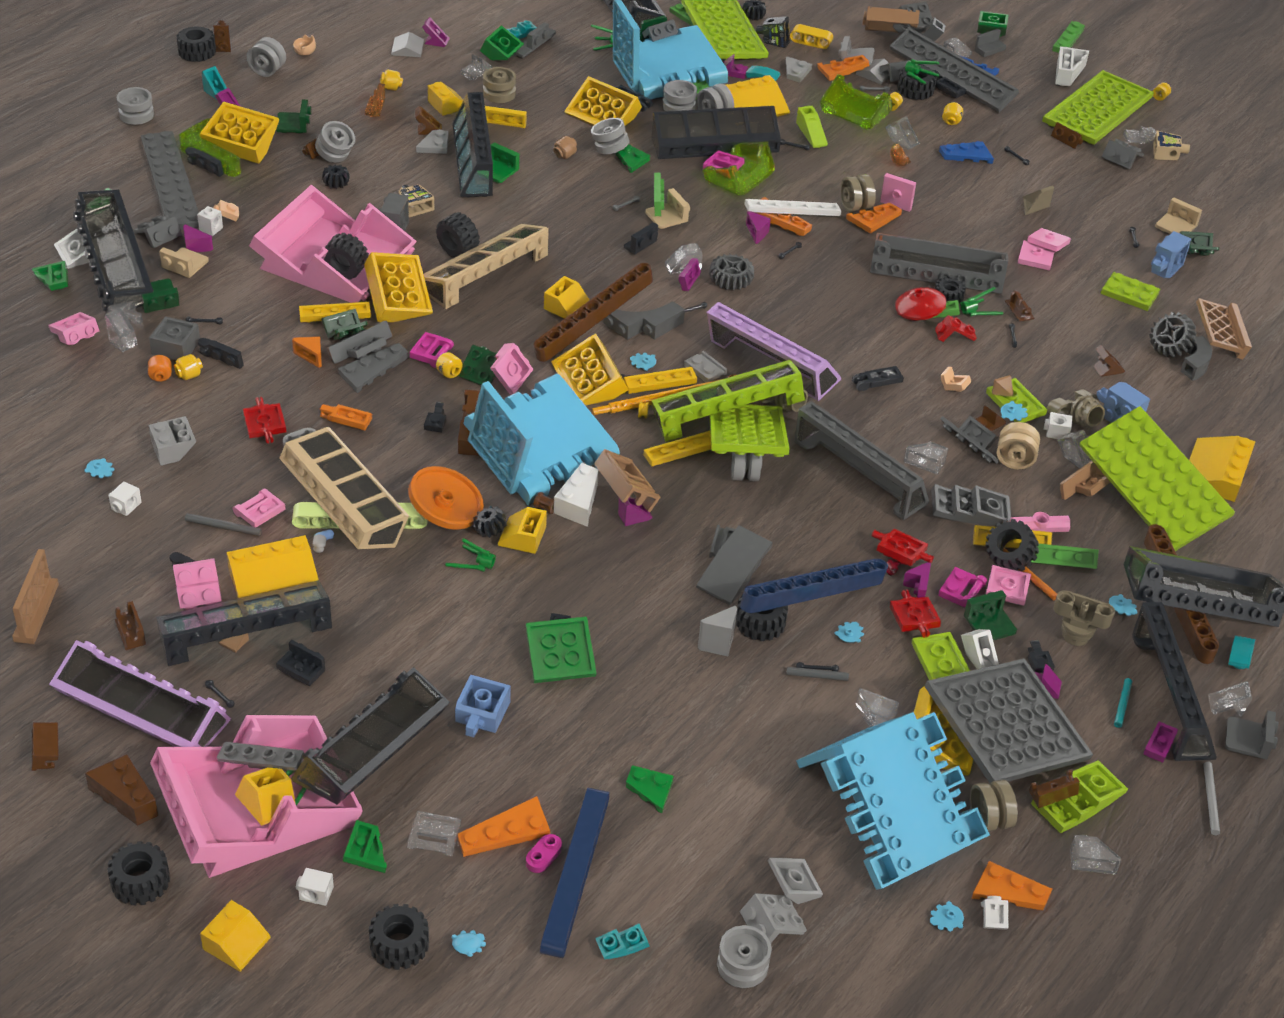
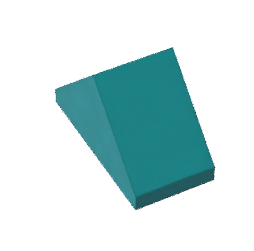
[202,66,227,100]

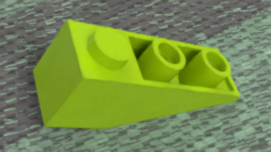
[796,106,828,148]

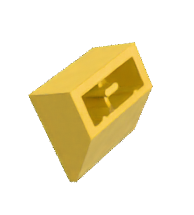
[544,276,590,319]
[498,507,547,554]
[235,767,296,826]

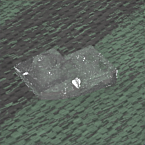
[1123,127,1156,144]

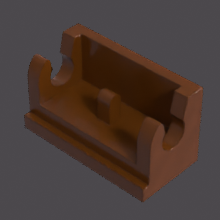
[115,601,146,650]
[32,722,58,771]
[1029,769,1080,809]

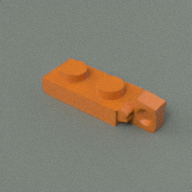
[320,404,372,430]

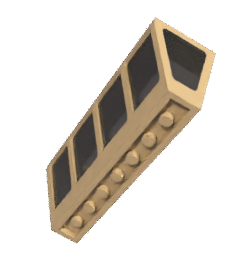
[423,224,548,309]
[279,427,409,549]

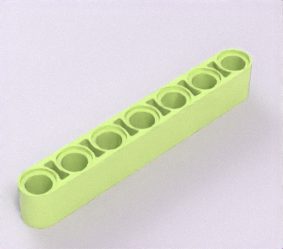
[292,502,428,529]

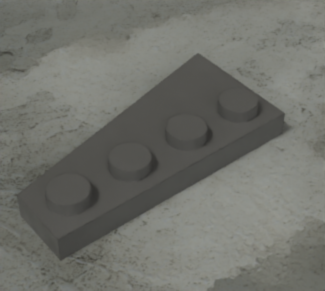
[338,343,409,393]

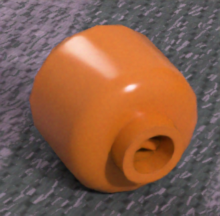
[148,355,172,382]

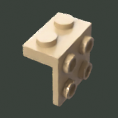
[645,188,690,229]
[1156,198,1202,234]
[159,247,209,278]

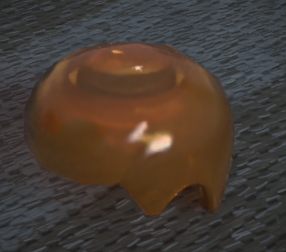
[890,143,911,166]

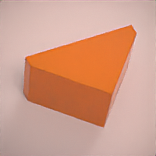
[292,337,322,368]

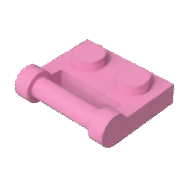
[233,489,286,527]

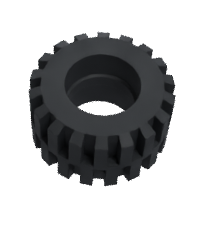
[176,26,216,62]
[898,65,937,100]
[436,212,480,258]
[324,233,369,280]
[986,519,1039,571]
[736,594,788,641]
[107,841,170,906]
[369,904,429,970]

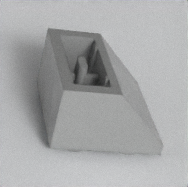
[149,416,196,465]

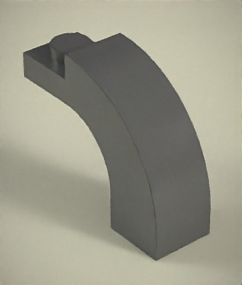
[893,17,946,41]
[1181,335,1212,381]

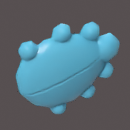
[630,353,657,371]
[1001,401,1028,421]
[85,458,114,478]
[1109,594,1137,616]
[834,622,864,643]
[930,901,964,932]
[451,930,486,957]

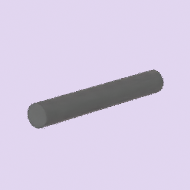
[786,667,849,681]

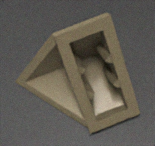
[1022,186,1054,215]

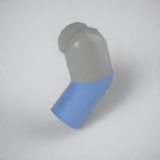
[313,529,334,553]

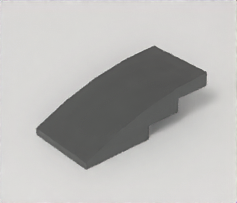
[931,484,1011,525]
[696,525,773,605]

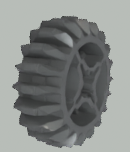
[709,254,754,291]
[1149,311,1197,357]

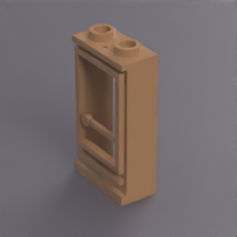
[863,6,920,33]
[594,449,661,512]

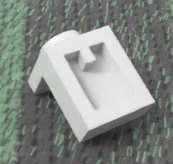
[981,896,1008,930]

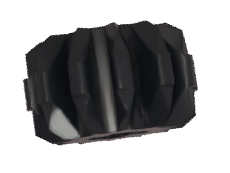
[742,0,766,21]
[322,164,350,189]
[473,506,507,538]

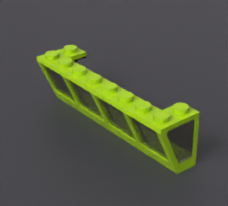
[651,360,805,442]

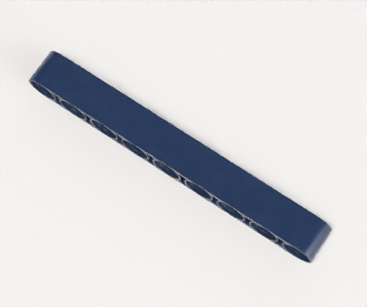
[740,559,888,613]
[540,787,610,958]

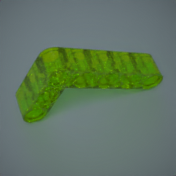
[179,118,241,177]

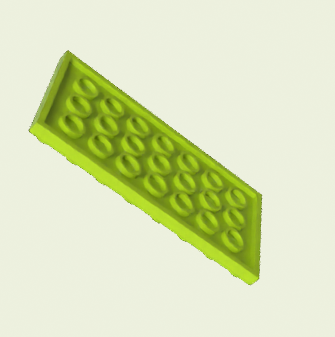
[680,0,769,60]
[1042,70,1154,145]
[709,404,789,457]
[1079,406,1235,551]

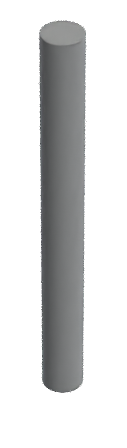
[1203,762,1220,835]

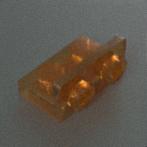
[365,83,386,117]

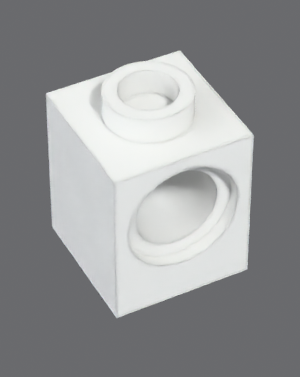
[197,206,223,236]
[1044,412,1072,441]
[109,482,142,516]
[296,868,334,906]

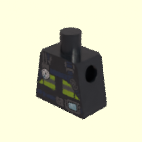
[756,16,790,48]

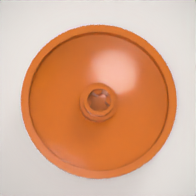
[408,466,484,530]

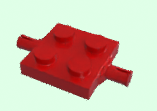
[243,397,287,444]
[872,529,934,566]
[890,589,941,638]

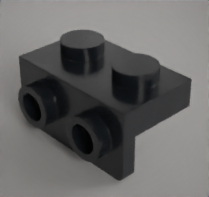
[624,222,658,255]
[276,640,325,686]

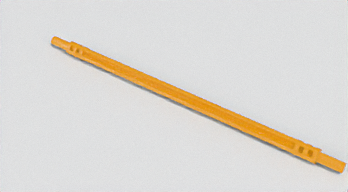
[592,379,722,415]

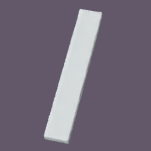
[745,199,841,216]

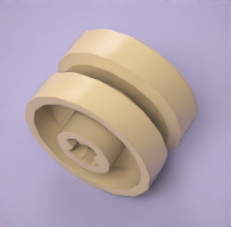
[997,422,1040,469]

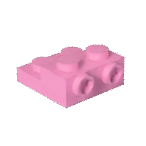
[48,312,99,345]
[490,343,533,394]
[173,558,222,610]

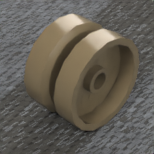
[483,67,516,103]
[840,174,876,212]
[970,779,1018,832]

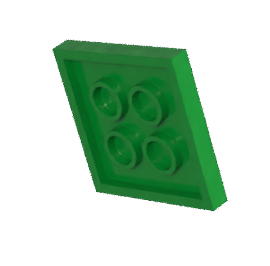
[525,617,597,683]

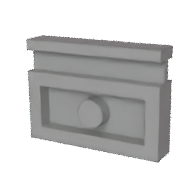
[684,351,727,383]

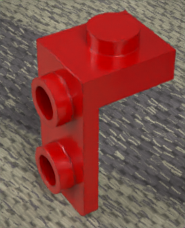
[935,315,977,342]

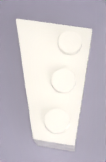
[1055,46,1089,86]
[554,463,598,527]

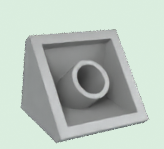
[698,606,737,656]

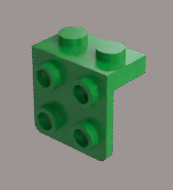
[476,142,520,183]

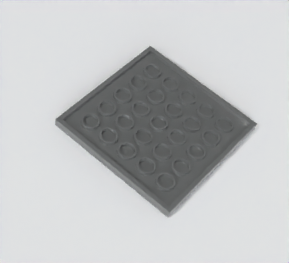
[925,658,1093,783]

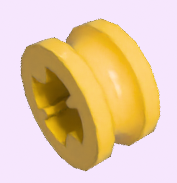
[638,401,649,418]

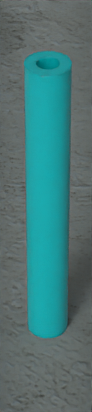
[1114,678,1133,728]

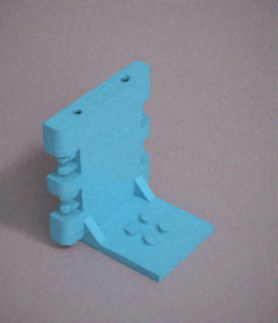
[613,0,728,99]
[463,374,620,505]
[796,712,990,890]

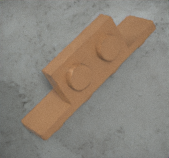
[1060,461,1110,500]

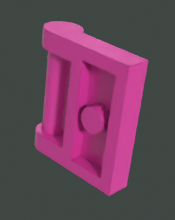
[703,151,745,178]
[410,332,454,368]
[938,567,987,608]

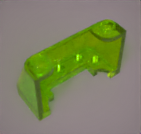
[820,74,892,130]
[703,142,775,195]

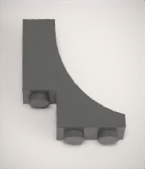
[604,301,685,340]

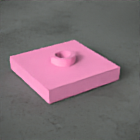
[880,173,916,212]
[1027,228,1071,252]
[1018,240,1055,270]
[986,565,1031,606]

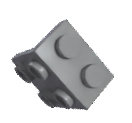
[839,36,875,65]
[740,893,807,943]

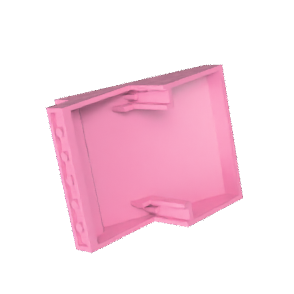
[249,185,417,303]
[150,715,363,878]

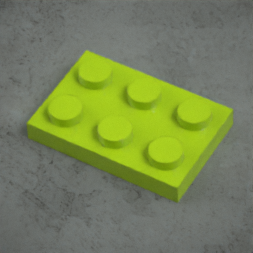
[1101,272,1160,311]
[986,378,1047,423]
[911,632,970,680]

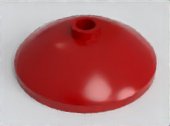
[895,287,946,320]

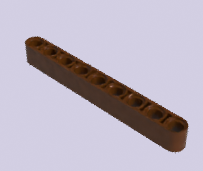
[533,263,653,362]
[1144,524,1219,664]

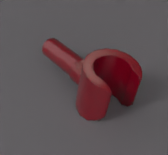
[887,560,902,576]

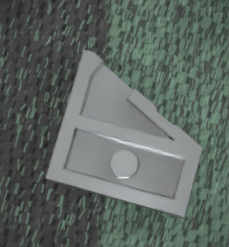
[785,57,812,83]

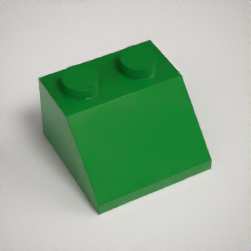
[977,11,1009,37]
[480,25,524,60]

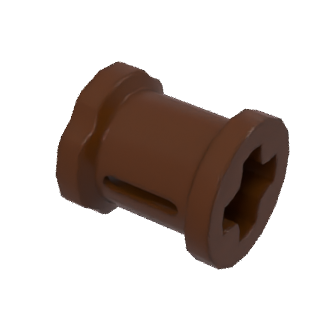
[533,492,554,514]

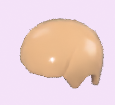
[293,35,316,56]

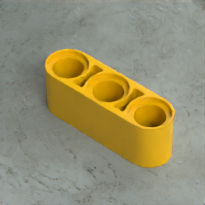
[790,24,833,49]

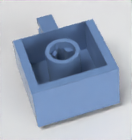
[1151,231,1191,278]
[1096,382,1150,423]
[455,675,511,737]

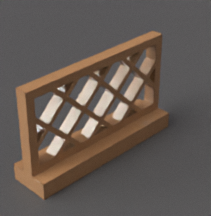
[1196,298,1252,360]
[12,549,59,644]

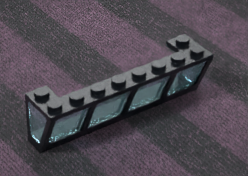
[452,92,493,197]
[156,580,332,666]

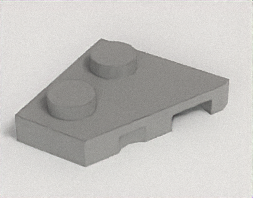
[416,130,448,154]

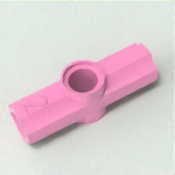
[1010,512,1070,532]

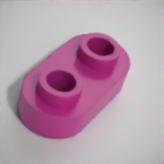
[526,834,562,873]

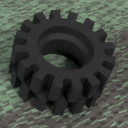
[935,277,966,304]

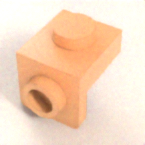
[213,200,239,221]
[941,367,971,392]

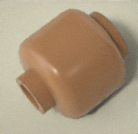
[553,136,577,159]

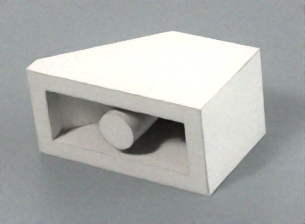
[961,629,999,669]

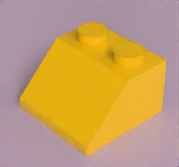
[427,82,465,116]
[200,900,271,972]

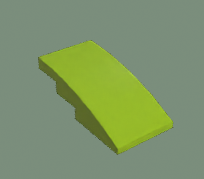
[1031,760,1128,834]

